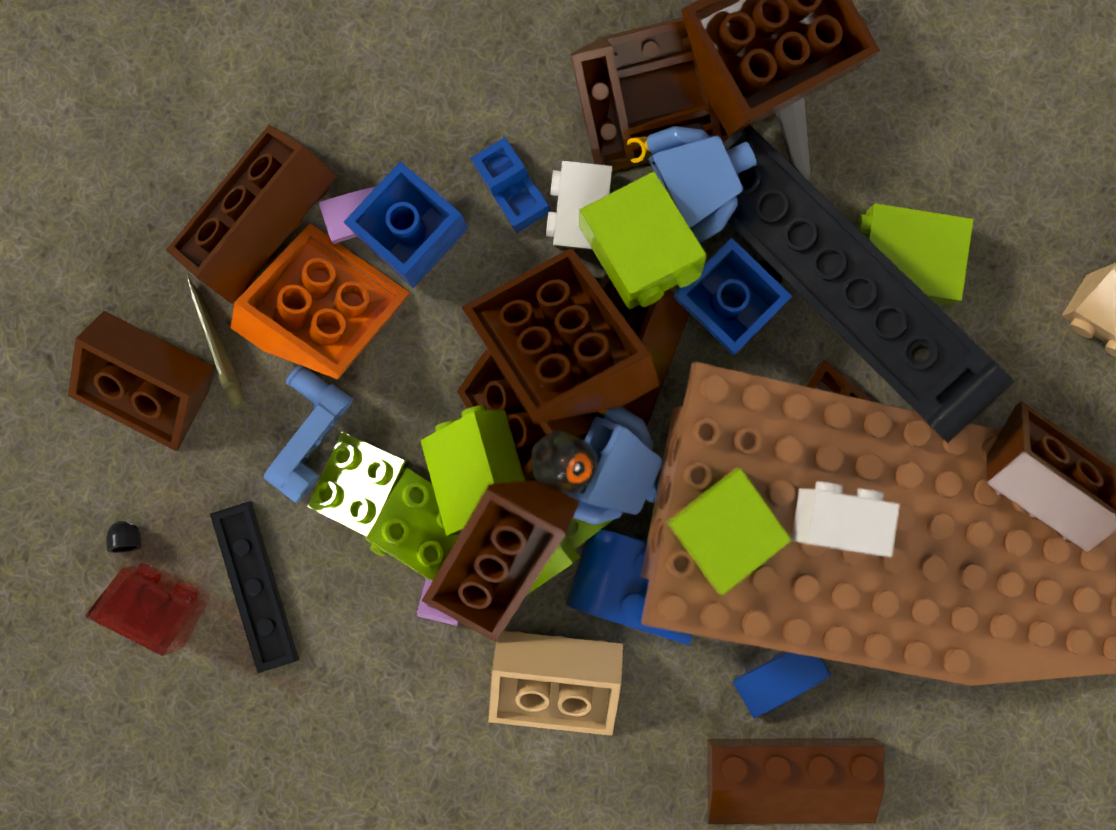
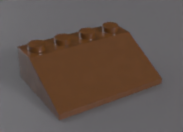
[681,0,880,137]
[462,247,660,424]

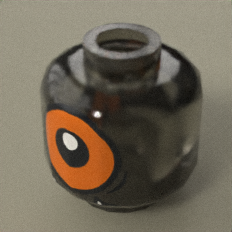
[532,430,598,494]

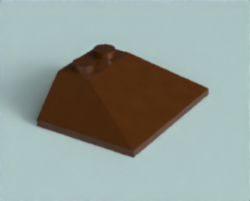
[570,17,753,172]

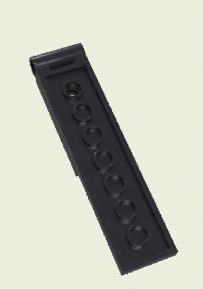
[723,126,1014,443]

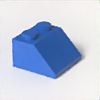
[344,161,468,288]
[673,238,792,356]

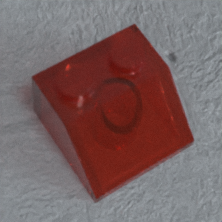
[85,563,207,656]

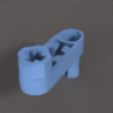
[263,365,353,504]

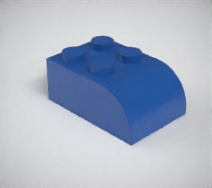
[566,528,693,645]

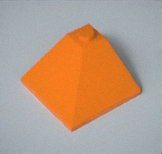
[230,223,410,379]

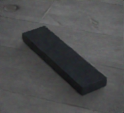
[210,501,299,673]

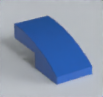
[470,137,551,234]
[733,651,831,719]

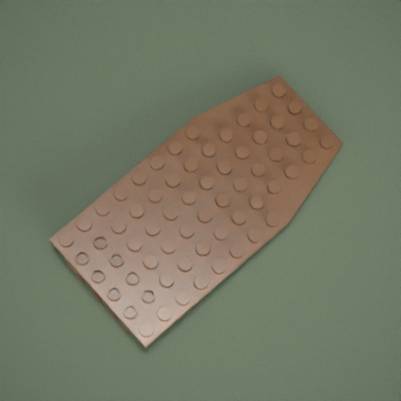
[640,362,1116,686]

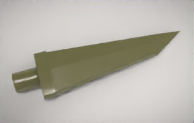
[187,276,247,409]

